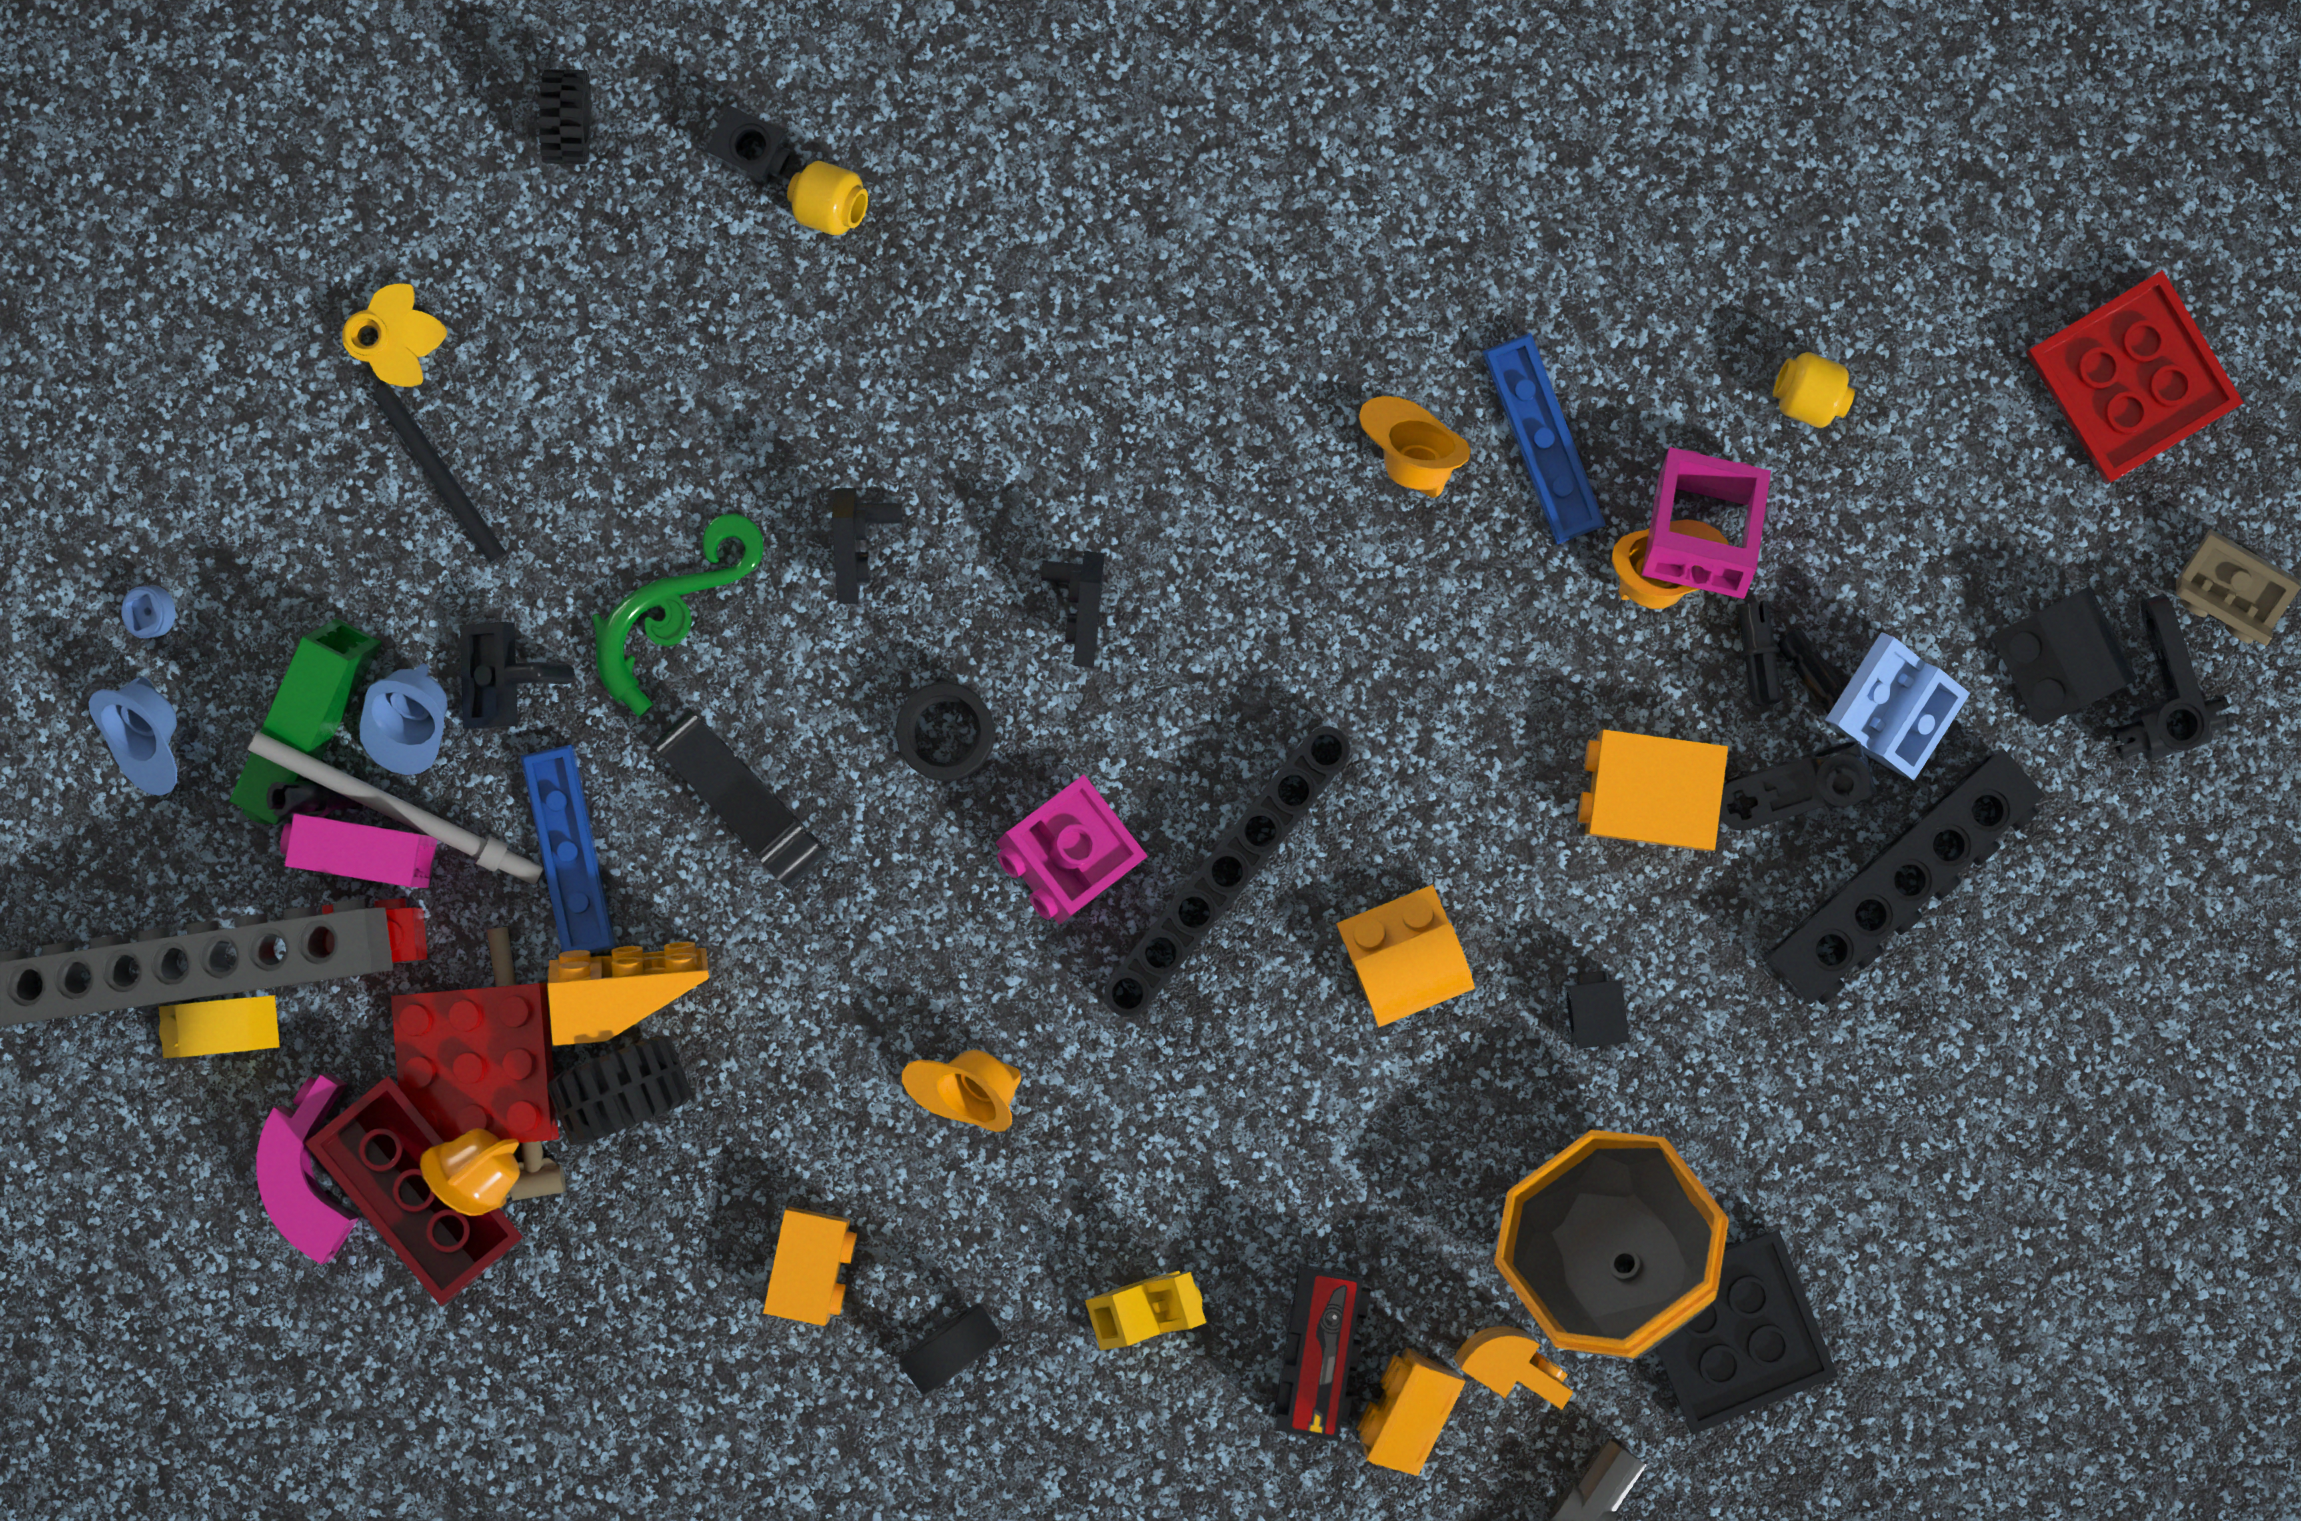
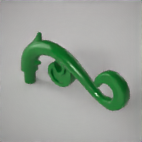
[592,513,764,718]

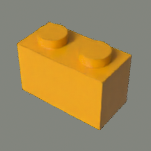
[763,1206,857,1326]

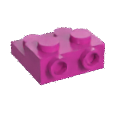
[996,774,1148,925]

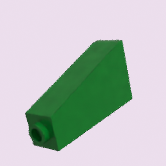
[229,618,382,825]

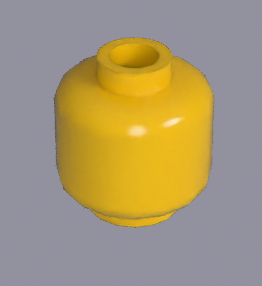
[787,161,868,236]
[1773,352,1855,428]

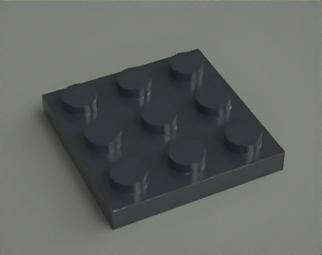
[1655,1228,1838,1435]

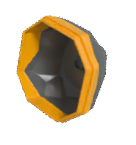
[1494,1130,1729,1360]

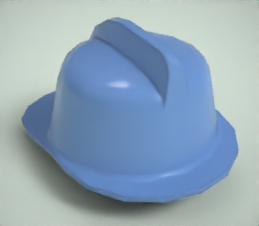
[360,663,448,775]
[88,677,177,796]

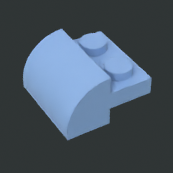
[1825,632,1970,781]

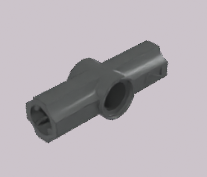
[1548,1438,1647,1521]

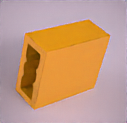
[1578,730,1728,851]

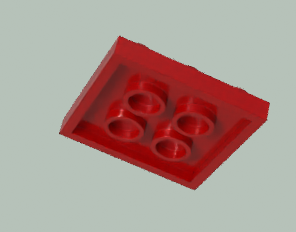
[2025,270,2244,485]
[391,982,559,1143]

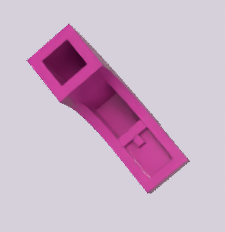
[256,1073,360,1265]

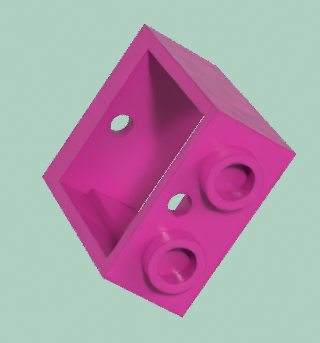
[1642,447,1771,599]
[280,814,437,888]

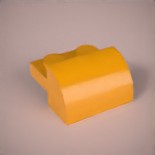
[1336,884,1475,1028]
[1453,1326,1573,1410]

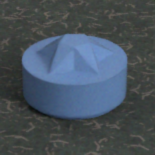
[121,585,175,638]

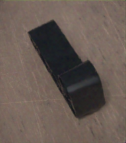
[652,708,830,890]

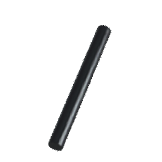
[372,384,507,565]

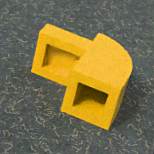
[159,995,280,1059]
[1085,1271,1206,1351]

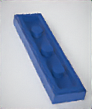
[1481,333,1606,545]
[520,745,617,954]

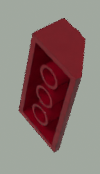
[305,1075,523,1307]

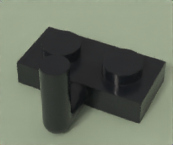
[832,488,903,604]
[1041,551,1105,668]
[460,622,575,729]

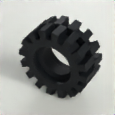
[538,69,592,165]

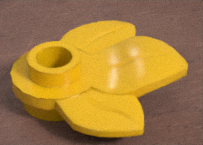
[342,284,448,387]

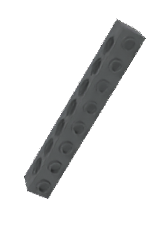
[0,899,393,1027]

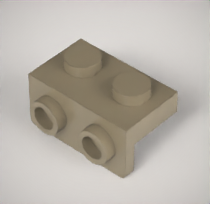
[2176,529,2301,646]

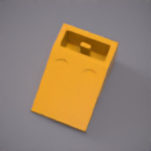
[548,942,709,1046]
[1356,1347,1466,1476]

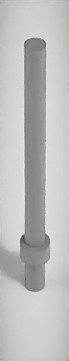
[247,731,543,885]

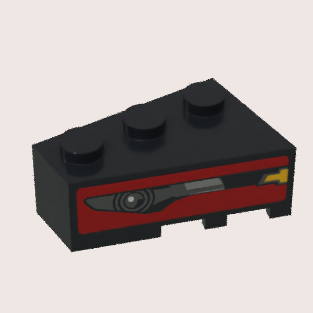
[1272,1263,1371,1441]

